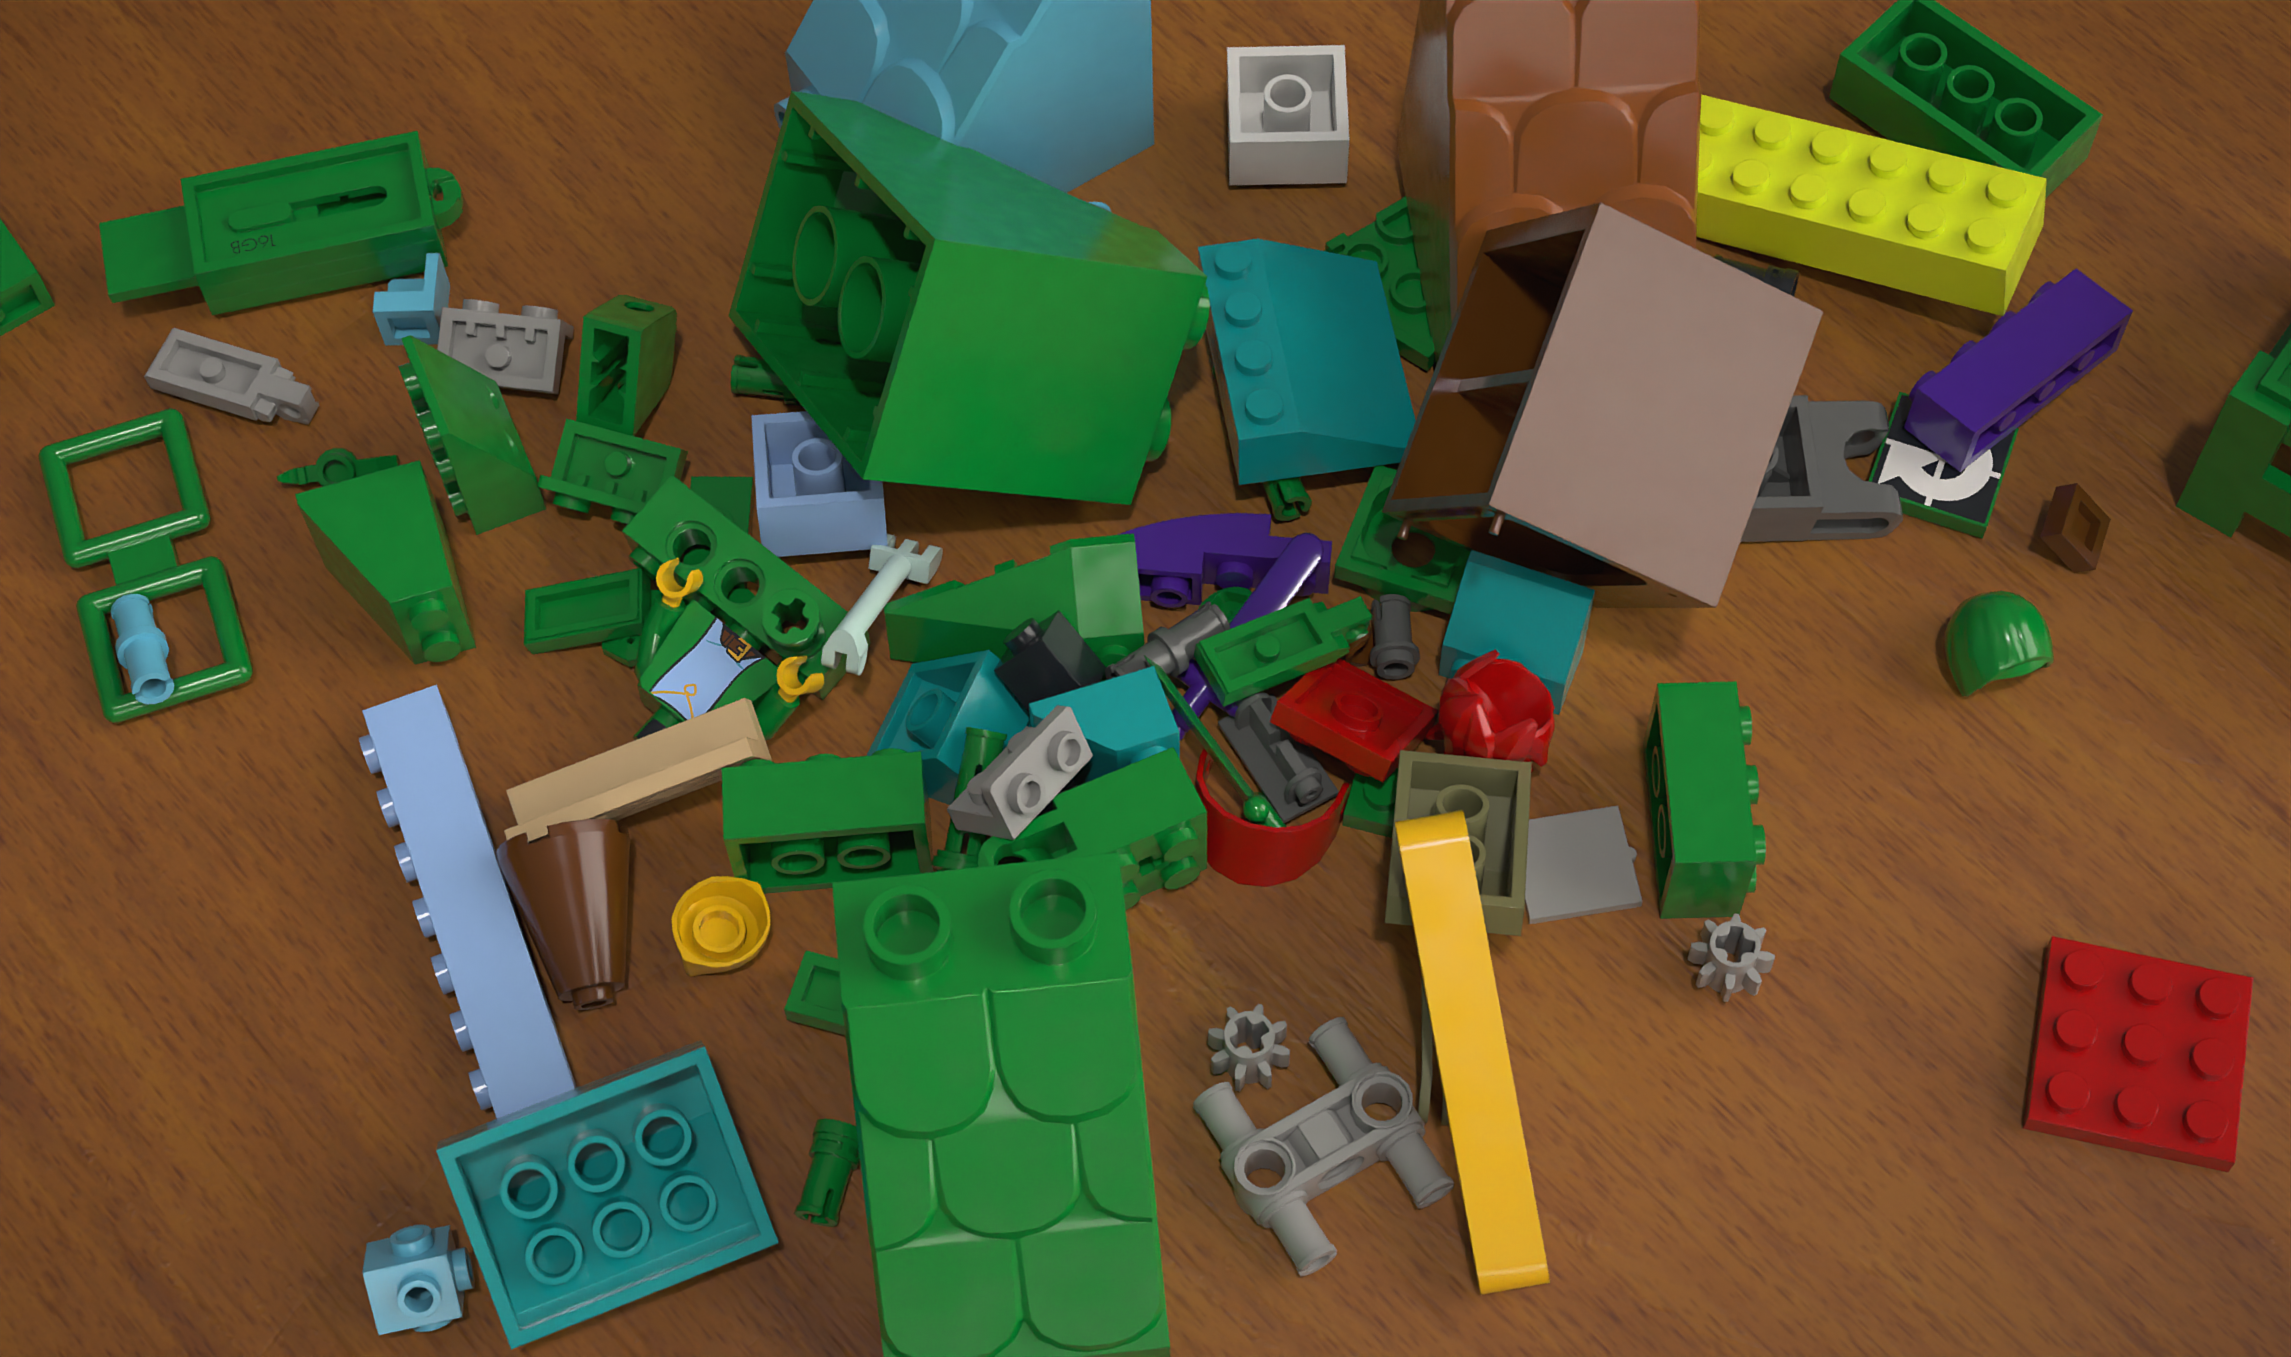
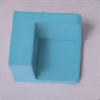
[373,253,450,346]

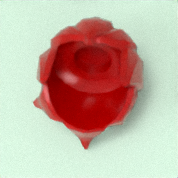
[1426,649,1555,773]

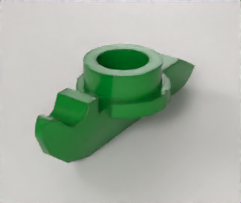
[276,447,400,486]

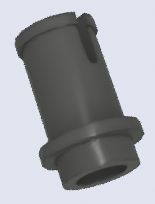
[1369,594,1420,679]

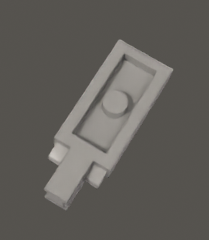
[144,328,319,425]

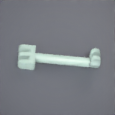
[821,534,943,675]

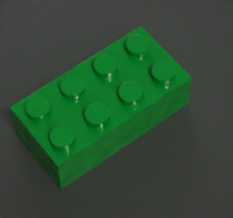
[1829,0,2103,199]

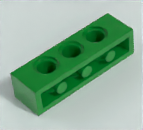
[622,475,871,701]

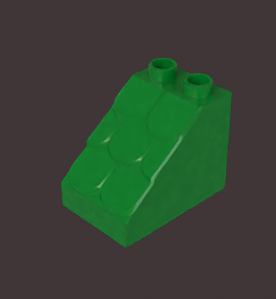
[729,91,1210,505]
[832,852,1171,1357]

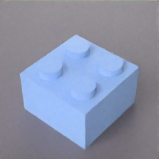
[751,411,888,557]

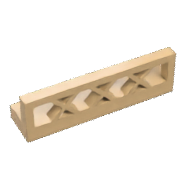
[504,698,772,844]

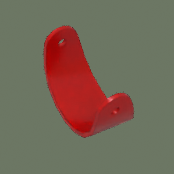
[1195,740,1351,887]

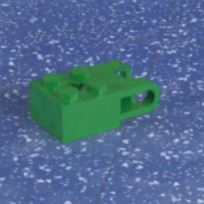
[978,747,1207,910]

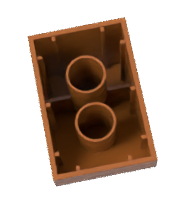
[1396,0,1701,365]

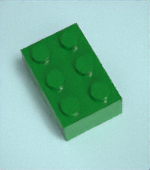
[1643,681,1766,919]
[721,748,934,894]

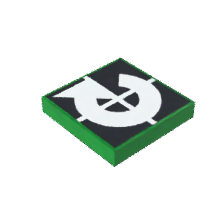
[1869,392,2019,539]

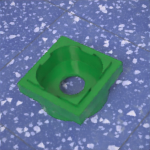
[1334,465,1471,614]

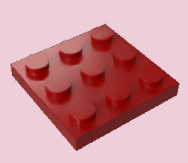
[2023,936,2254,1172]

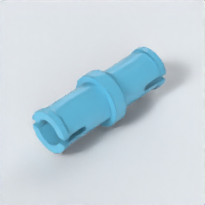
[111,594,174,704]

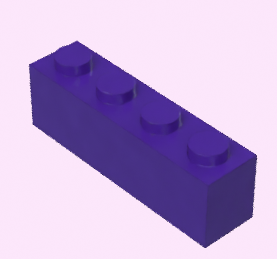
[1904,269,2133,472]

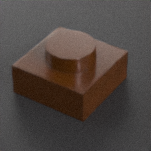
[2040,483,2111,573]

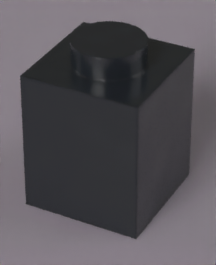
[994,610,1106,713]

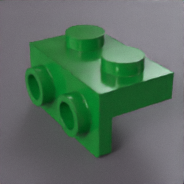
[537,418,688,524]

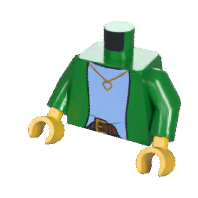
[633,558,824,741]

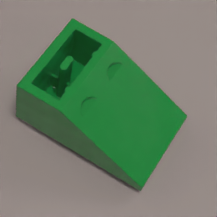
[398,335,546,535]

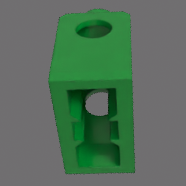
[576,295,677,436]

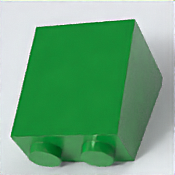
[295,460,477,665]

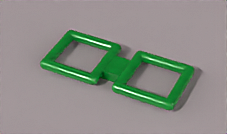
[38,408,253,723]

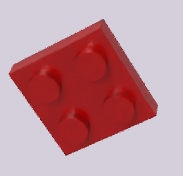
[1270,658,1439,782]

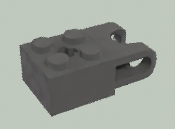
[1740,395,1903,542]

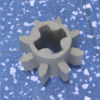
[1687,913,1775,1002]
[1208,1004,1290,1092]

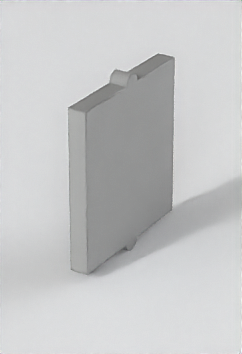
[1525,805,1643,924]

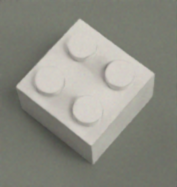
[1227,45,1349,185]

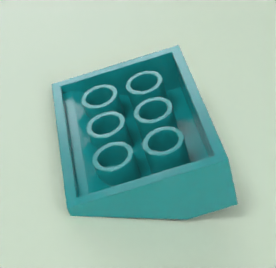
[1198,239,1416,485]
[436,1040,779,1349]

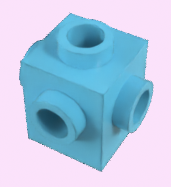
[362,1225,475,1335]

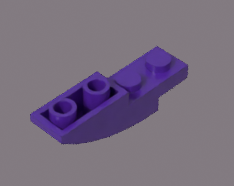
[1118,513,1332,608]

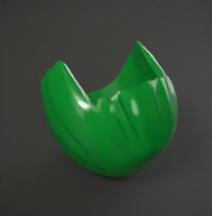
[1944,591,2054,697]

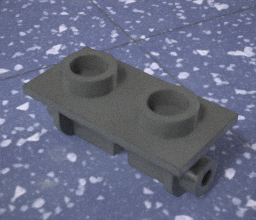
[1218,693,1339,823]

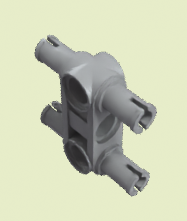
[1193,1017,1454,1276]

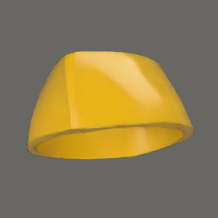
[671,876,770,977]

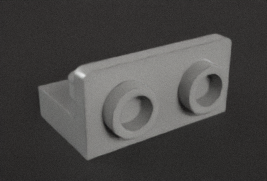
[437,299,574,395]
[947,705,1093,840]

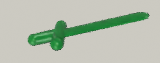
[1144,655,1287,828]

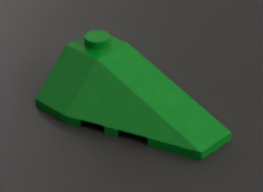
[884,533,1144,682]

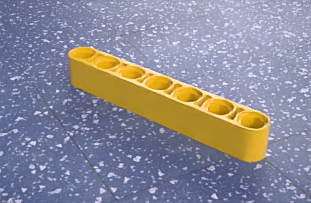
[1394,810,1550,1295]

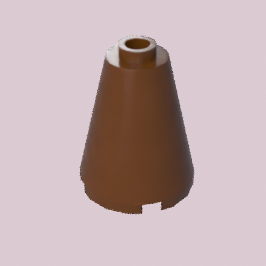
[496,819,630,1010]

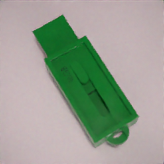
[99,131,463,315]

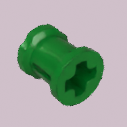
[762,588,826,659]

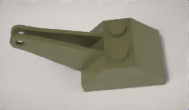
[1385,750,1532,1126]

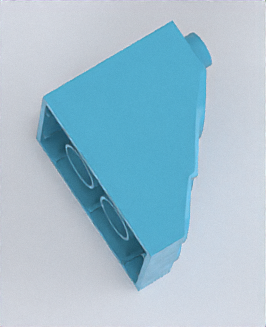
[774,0,1154,193]

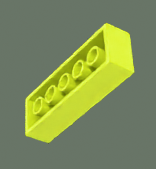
[1697,94,2047,317]

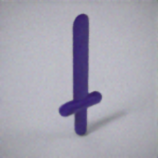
[1171,533,1324,741]

